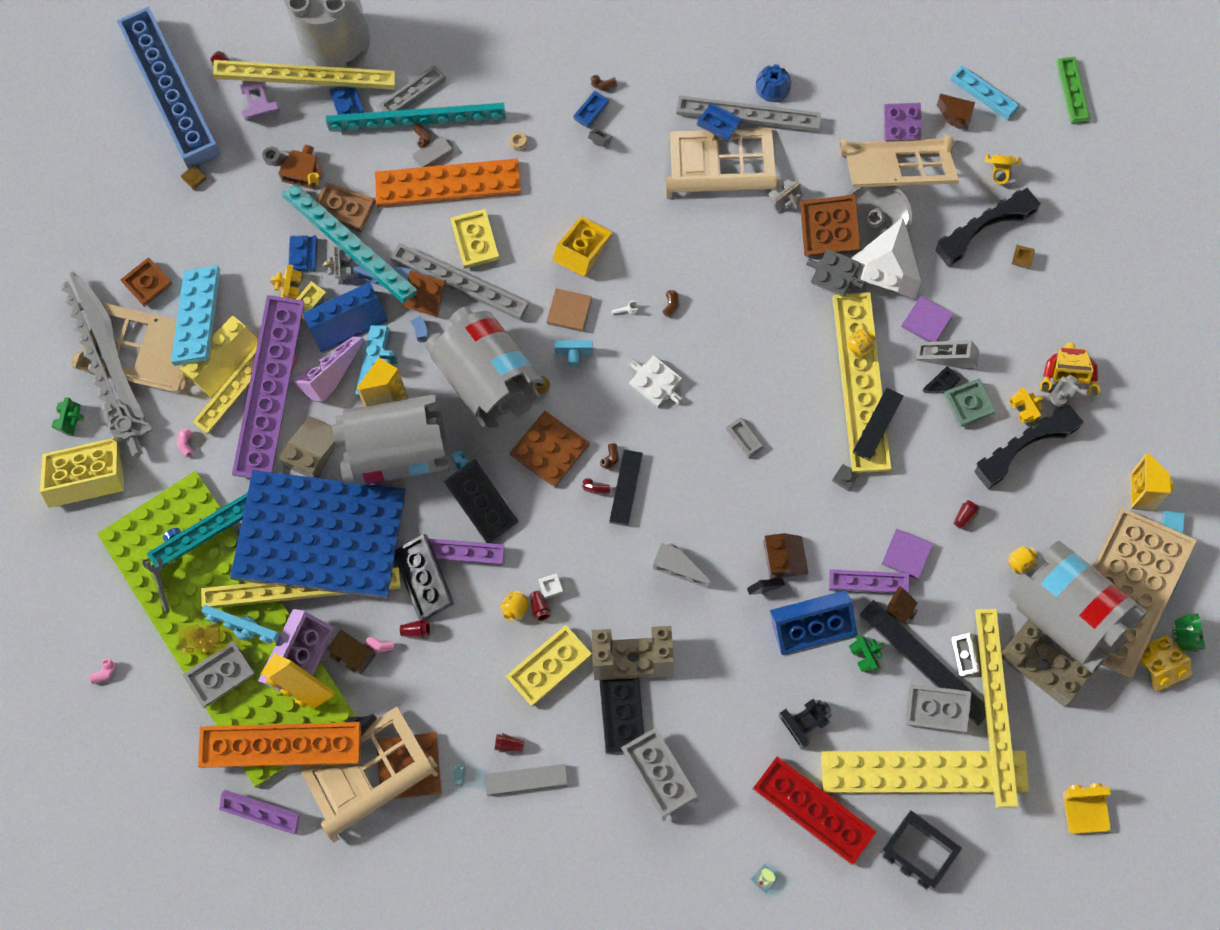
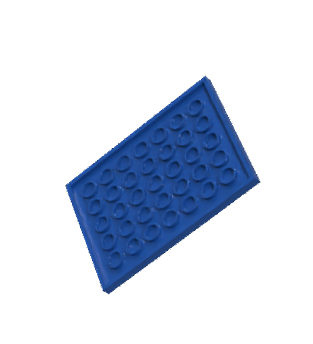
[230,470,406,598]

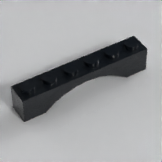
[935,187,1041,267]
[974,404,1084,490]

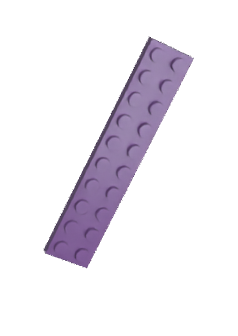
[232,295,305,478]

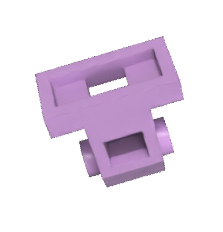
[240,81,280,120]

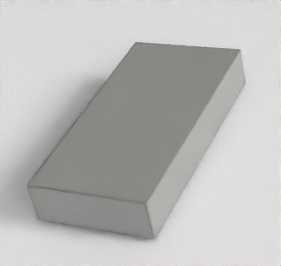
[412,136,453,167]
[726,417,764,459]

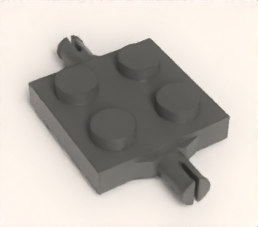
[806,249,866,298]

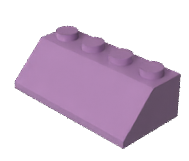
[258,609,335,698]

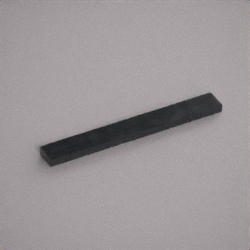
[859,599,986,726]

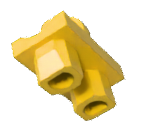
[270,264,302,299]
[1009,387,1044,424]

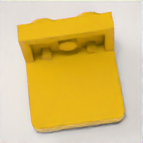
[1140,635,1192,692]
[1063,783,1111,834]

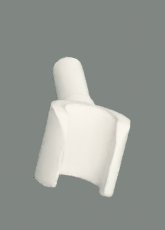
[612,300,638,315]

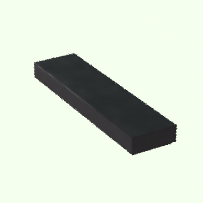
[853,387,904,461]
[609,449,643,526]

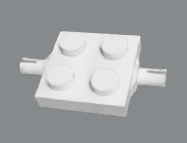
[629,355,683,408]

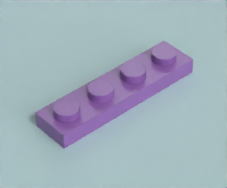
[428,538,505,565]
[829,569,909,594]
[219,790,300,835]

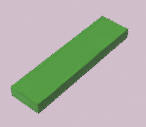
[1057,56,1090,124]

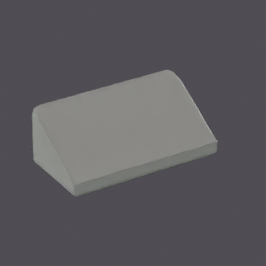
[952,633,982,677]

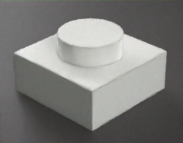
[538,573,563,599]

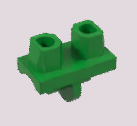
[52,397,84,436]
[849,635,885,672]

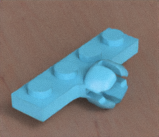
[355,326,398,397]
[201,605,281,644]

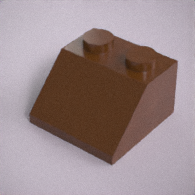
[763,533,808,579]

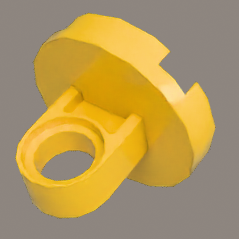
[984,154,1022,185]

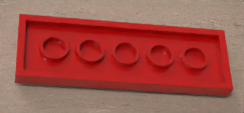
[752,756,877,865]

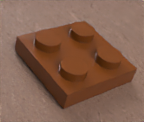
[120,257,173,307]
[402,270,446,317]

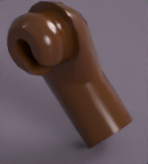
[591,75,618,91]
[414,124,431,149]
[662,290,680,318]
[600,443,619,470]

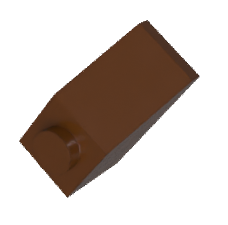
[937,93,975,129]
[885,586,918,624]

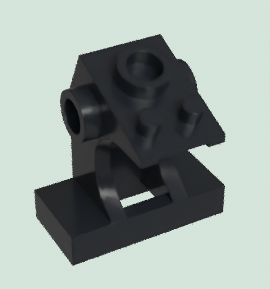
[778,699,832,750]

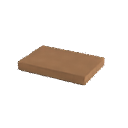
[317,182,376,232]

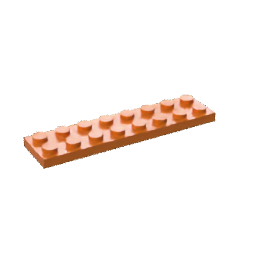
[375,158,521,207]
[198,722,361,768]

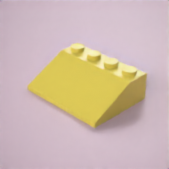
[40,438,124,508]

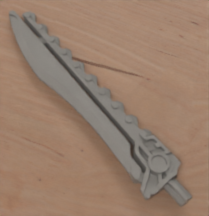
[61,272,153,457]

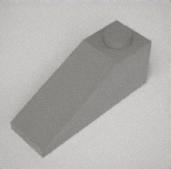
[915,340,979,368]
[653,543,710,588]

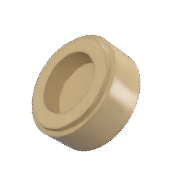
[509,132,528,151]

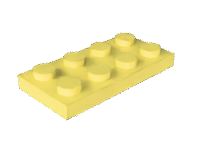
[506,625,592,707]

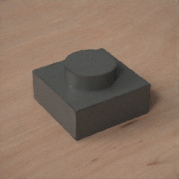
[588,129,612,146]
[832,464,859,491]

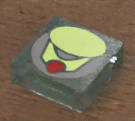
[751,864,780,894]

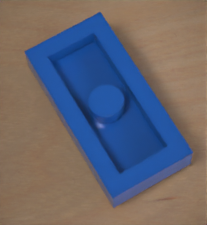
[573,90,609,128]

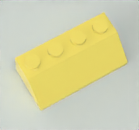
[180,315,258,399]

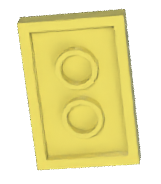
[450,209,499,269]

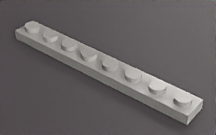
[676,96,821,132]
[390,243,529,320]

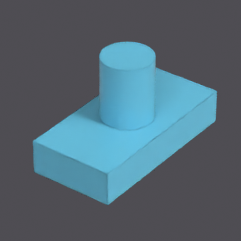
[555,341,593,366]

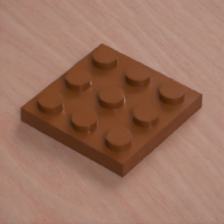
[800,194,860,256]
[509,410,590,488]
[377,732,442,800]

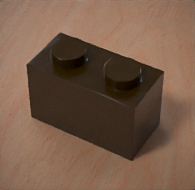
[327,630,376,674]

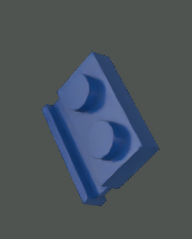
[329,86,364,115]
[697,103,741,141]
[289,235,317,272]

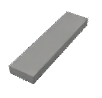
[378,65,446,111]
[485,764,568,796]

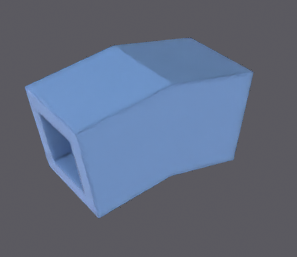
[411,316,429,342]

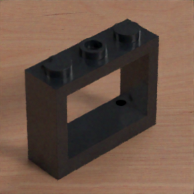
[880,810,962,891]

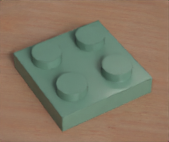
[944,378,996,427]

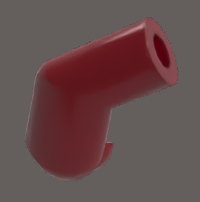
[582,478,610,494]

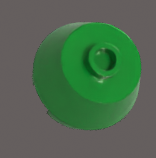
[1172,613,1206,652]

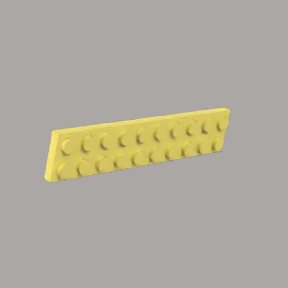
[832,292,891,473]
[821,751,1029,793]

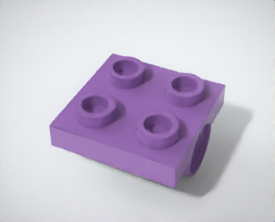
[884,103,921,141]

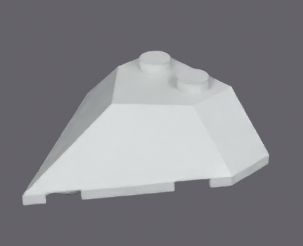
[851,217,921,299]

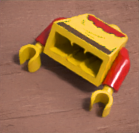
[1039,343,1100,396]

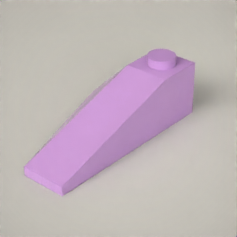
[292,337,364,401]

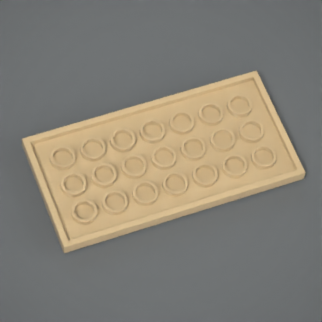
[1056,508,1197,679]

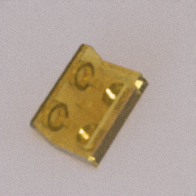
[176,623,220,653]

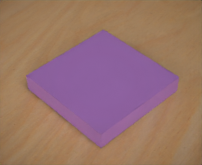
[901,296,953,342]
[881,528,933,580]

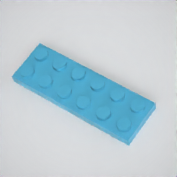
[171,265,221,366]

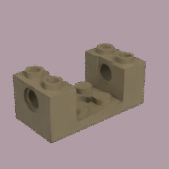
[1001,619,1092,707]
[592,626,674,680]

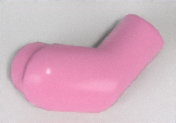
[177,429,193,457]
[365,637,394,653]
[89,659,116,684]

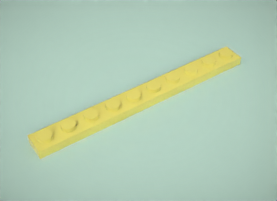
[213,60,395,90]
[192,281,326,435]
[201,568,401,608]
[975,609,1018,809]

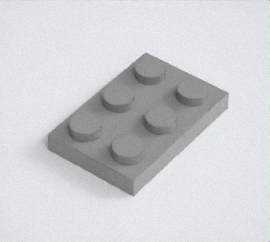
[183,641,255,709]
[906,684,971,733]

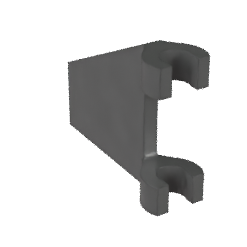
[142,558,170,612]

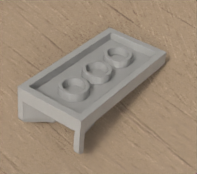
[621,728,698,822]

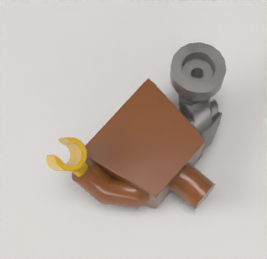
[262,145,324,190]

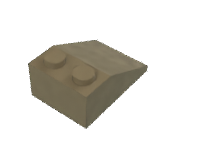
[279,416,336,478]

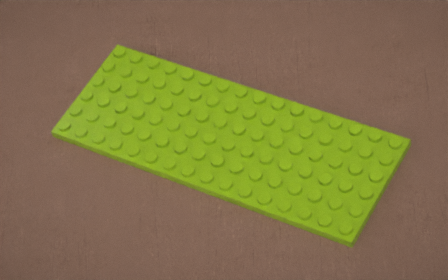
[97,470,356,788]

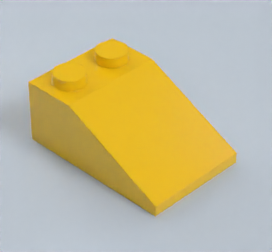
[552,216,613,277]

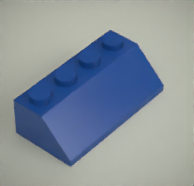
[302,282,388,352]
[770,590,858,655]

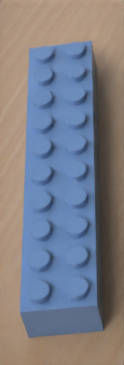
[116,6,221,169]

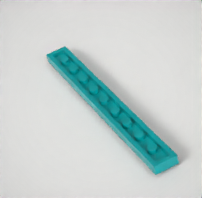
[326,102,506,132]
[282,184,417,303]

